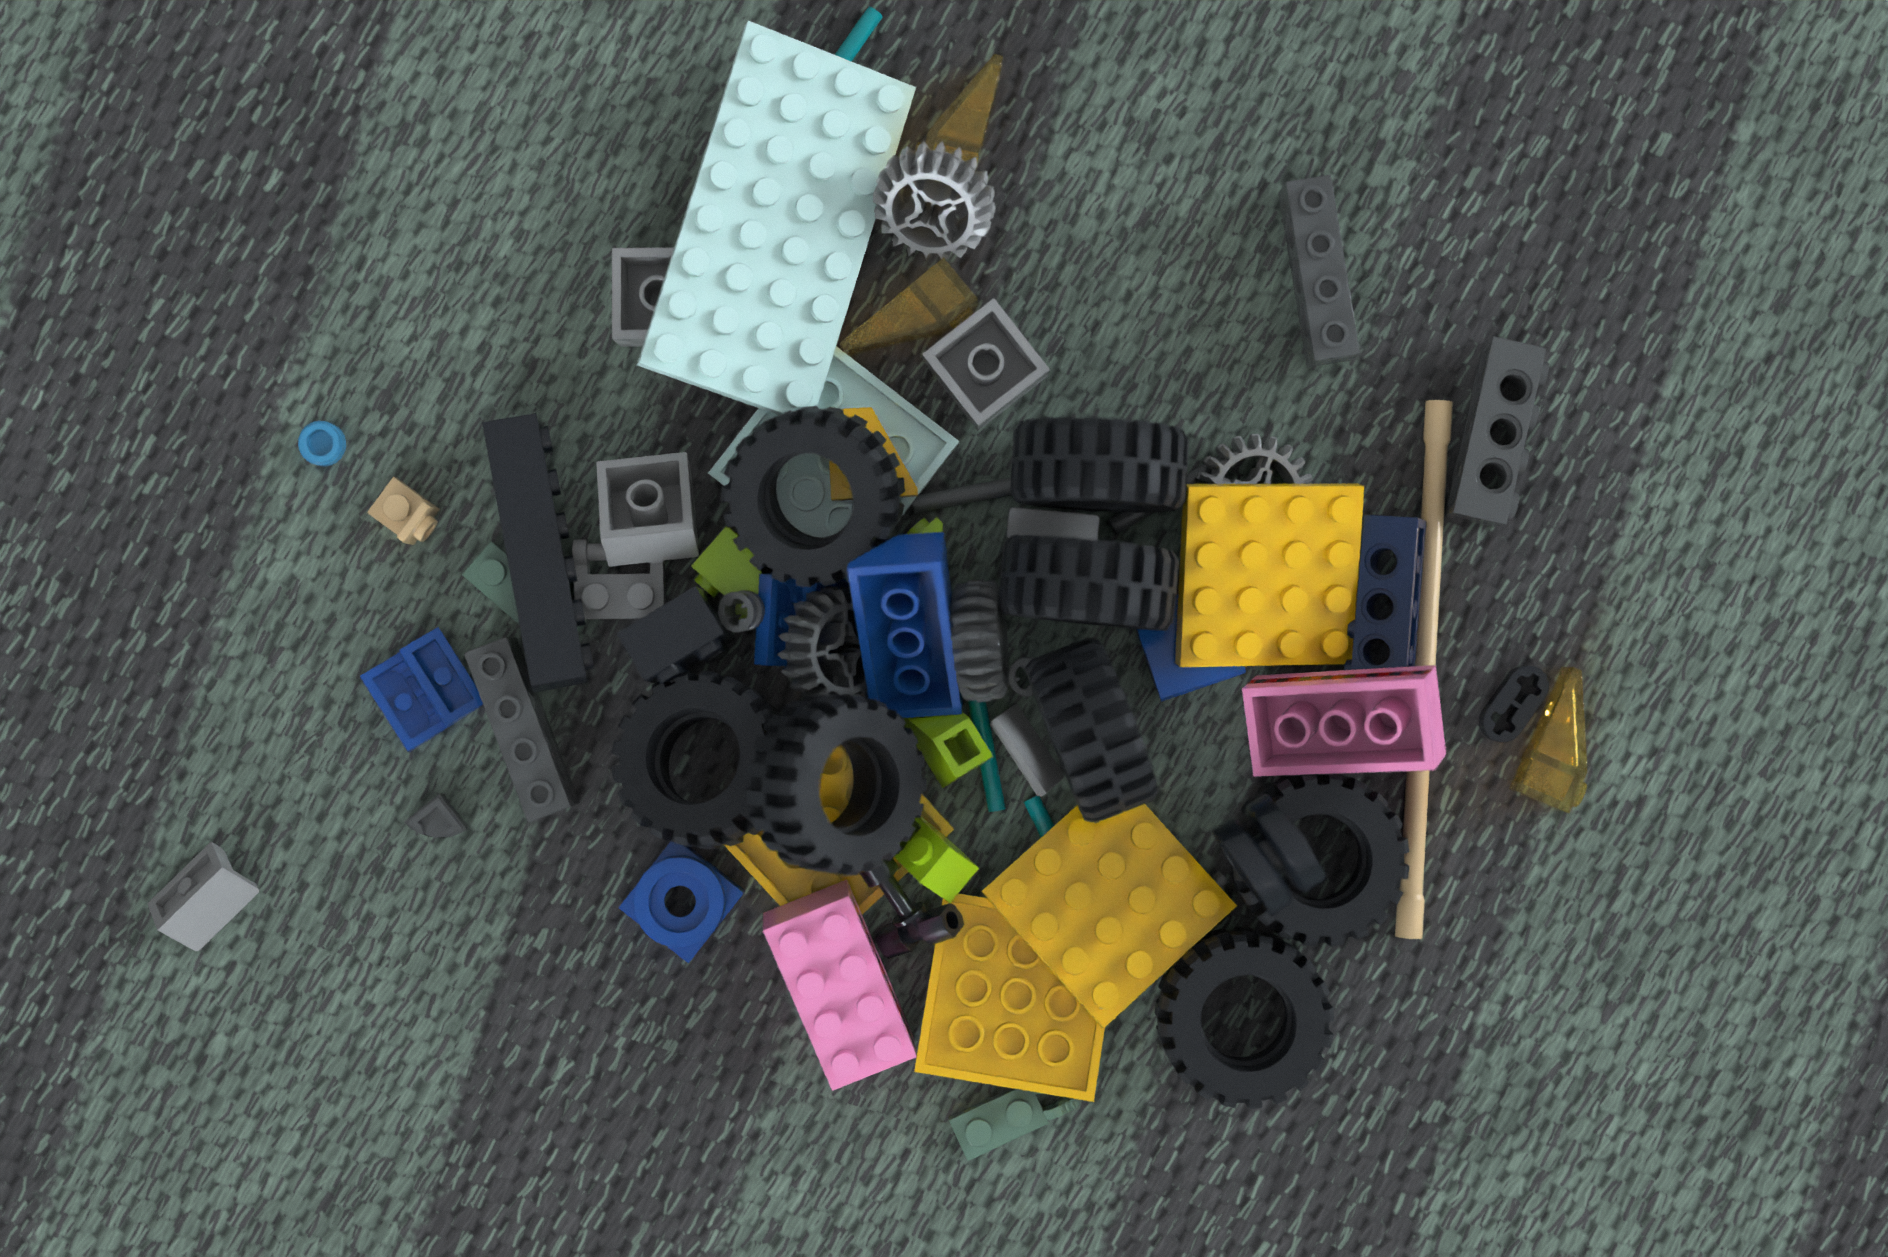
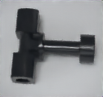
[859,858,964,959]

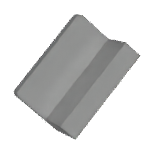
[147,842,259,951]

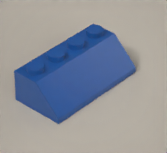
[847,532,963,718]

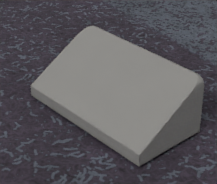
[1006,507,1100,540]
[990,704,1064,797]

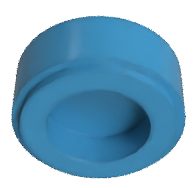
[298,421,346,466]

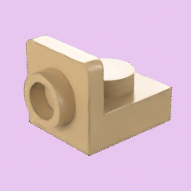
[367,477,440,545]

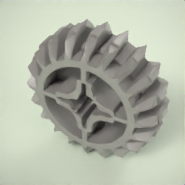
[873,141,996,262]
[1195,434,1313,484]

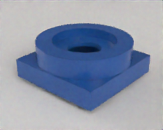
[619,841,745,963]

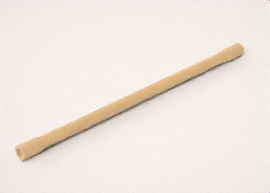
[1395,400,1453,939]

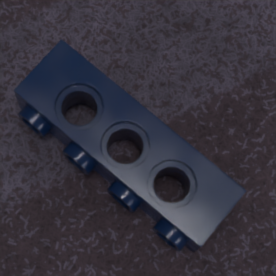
[1344,515,1427,670]

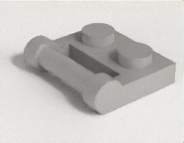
[572,539,666,619]

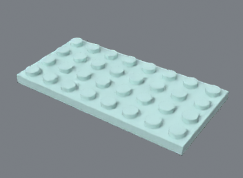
[637,21,916,415]

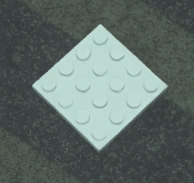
[708,346,959,582]

